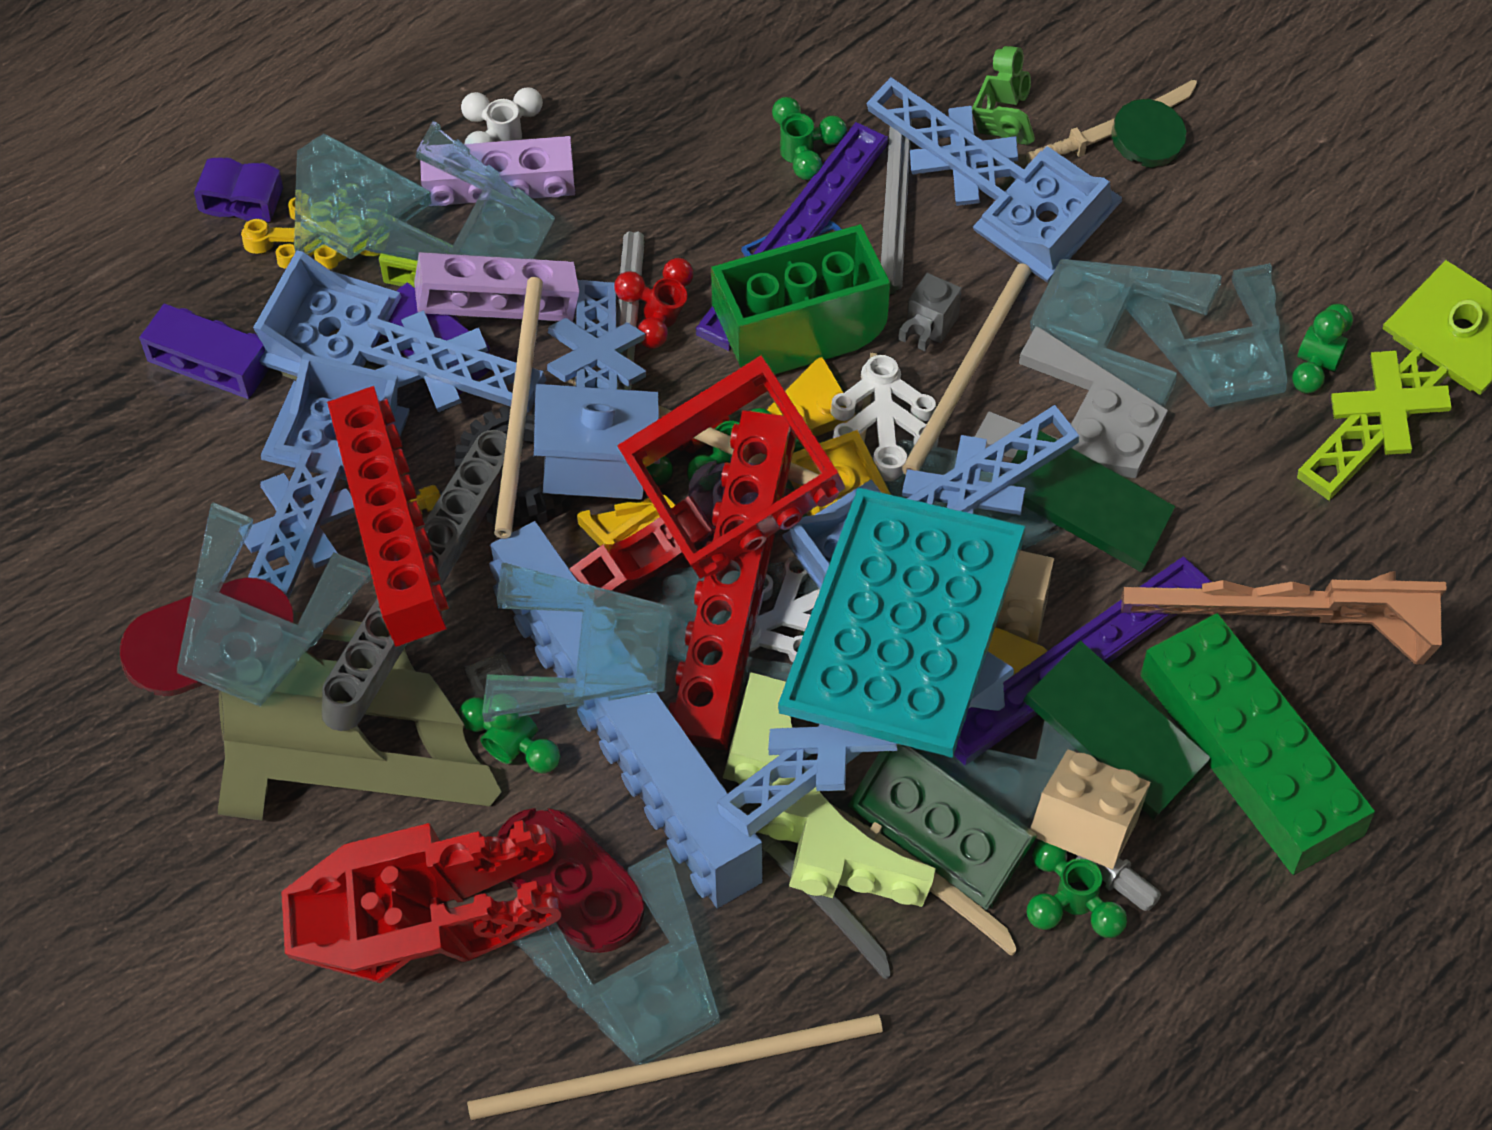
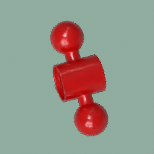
[614,258,694,349]

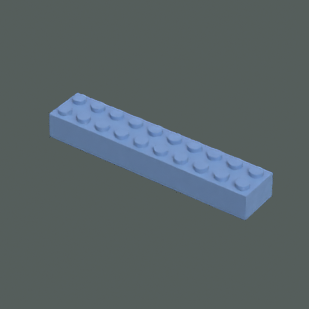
[489,521,762,909]

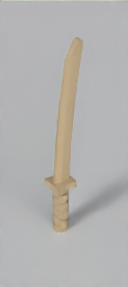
[1026,80,1197,164]
[831,804,1016,955]

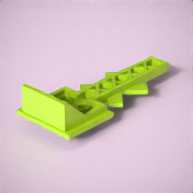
[1297,260,1492,501]

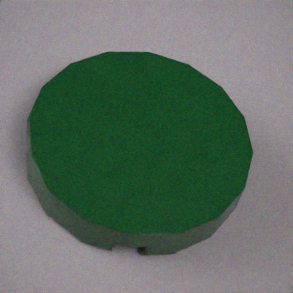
[1111,99,1187,168]

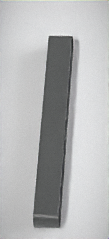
[322,430,507,731]

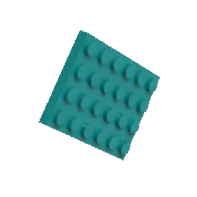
[778,488,1025,758]

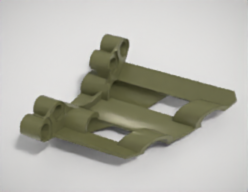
[218,611,501,821]

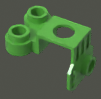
[972,46,1035,145]

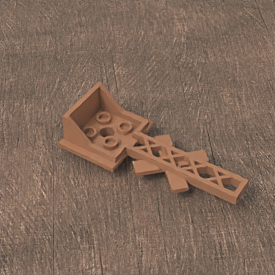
[1121,571,1446,664]

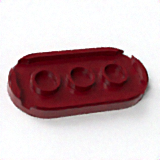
[120,577,294,696]
[497,808,644,953]

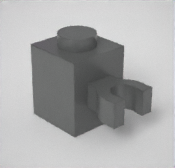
[899,273,962,351]

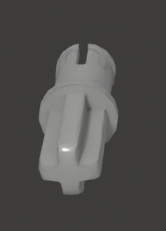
[1076,855,1161,911]

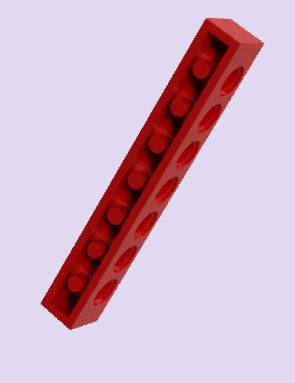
[327,386,449,647]
[668,410,797,751]

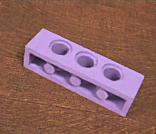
[420,136,575,206]
[414,252,579,322]

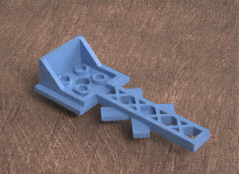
[866,77,1122,283]
[253,250,546,413]
[534,280,660,499]
[239,353,409,599]
[782,405,1080,589]
[717,651,1014,837]

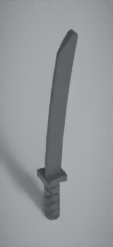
[739,808,890,979]

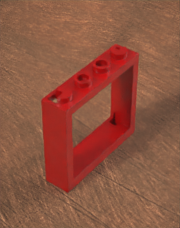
[617,355,845,579]

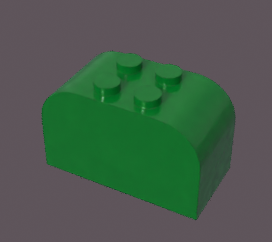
[711,224,890,374]

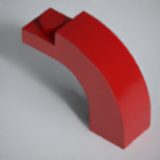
[569,496,715,604]

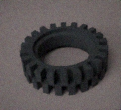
[455,406,574,528]

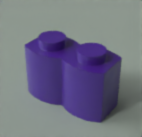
[194,158,283,222]

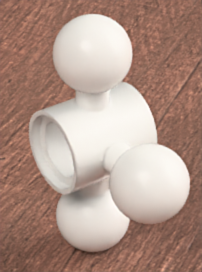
[461,87,543,144]

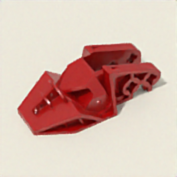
[281,820,561,983]

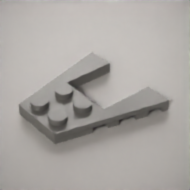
[975,326,1168,478]

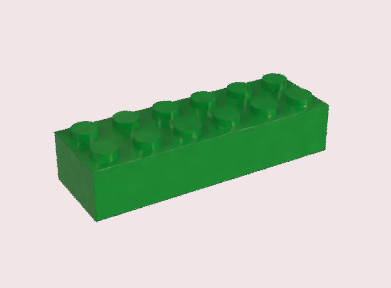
[1140,613,1375,876]

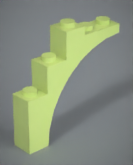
[723,672,935,907]

